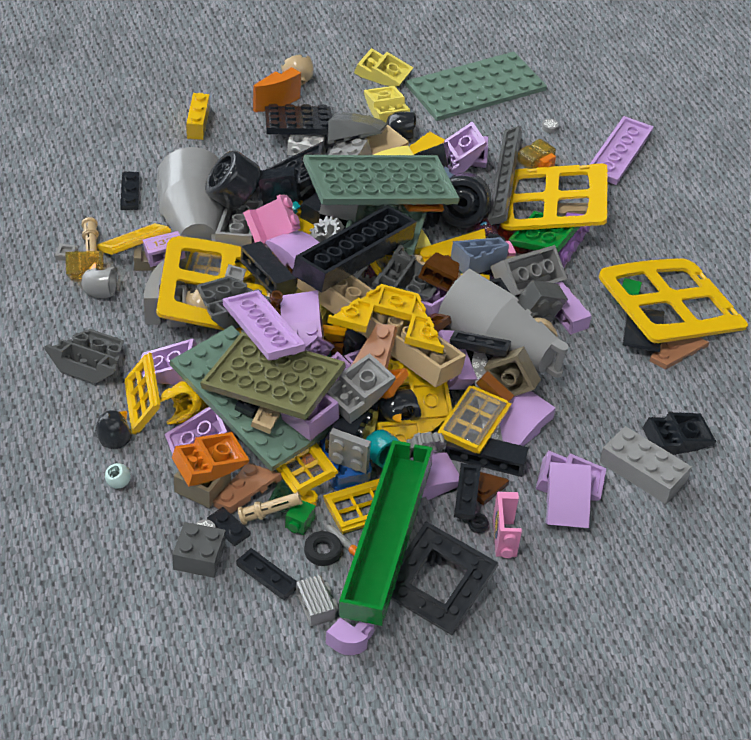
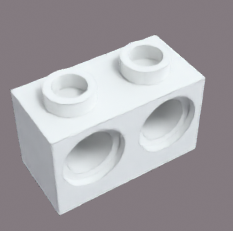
[287,135,325,156]

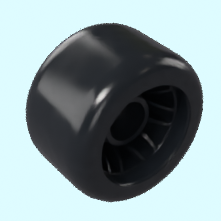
[205,150,261,210]
[439,172,491,228]

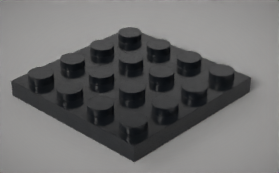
[265,104,332,135]
[258,141,326,206]

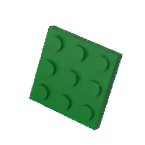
[509,211,581,253]

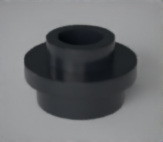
[468,513,489,533]

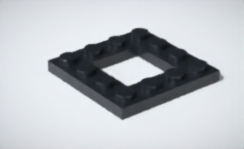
[391,521,499,635]

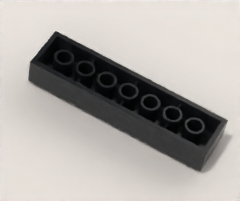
[292,205,417,293]

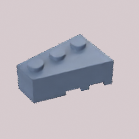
[451,237,509,273]

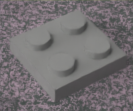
[328,428,371,474]

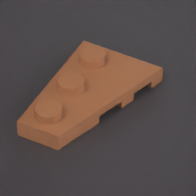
[351,324,397,369]
[650,337,709,370]
[213,463,282,513]

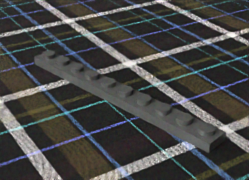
[488,126,522,225]

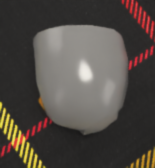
[81,262,118,299]

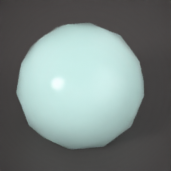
[105,463,131,489]

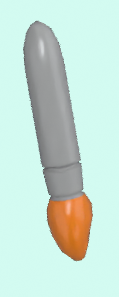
[326,525,357,556]

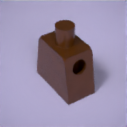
[418,253,460,292]

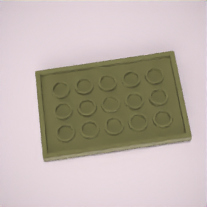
[200,332,346,420]

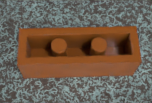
[476,371,514,402]

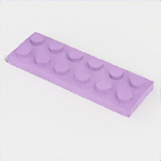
[589,116,654,185]
[223,290,305,360]

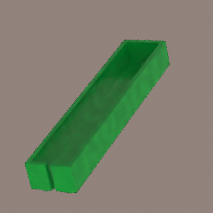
[339,440,433,626]

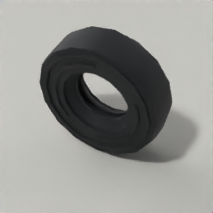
[304,531,342,566]

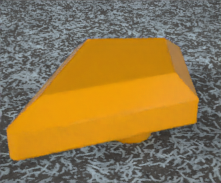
[322,324,347,342]

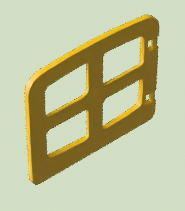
[500,163,608,230]
[156,236,281,334]
[599,258,748,343]

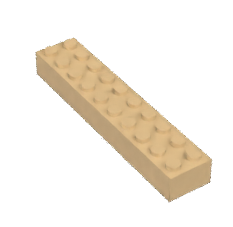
[297,275,466,387]

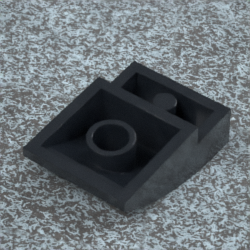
[622,307,664,352]
[642,412,716,455]

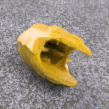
[159,381,209,425]

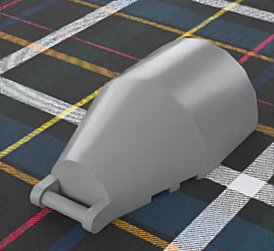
[157,147,225,241]
[438,268,568,378]

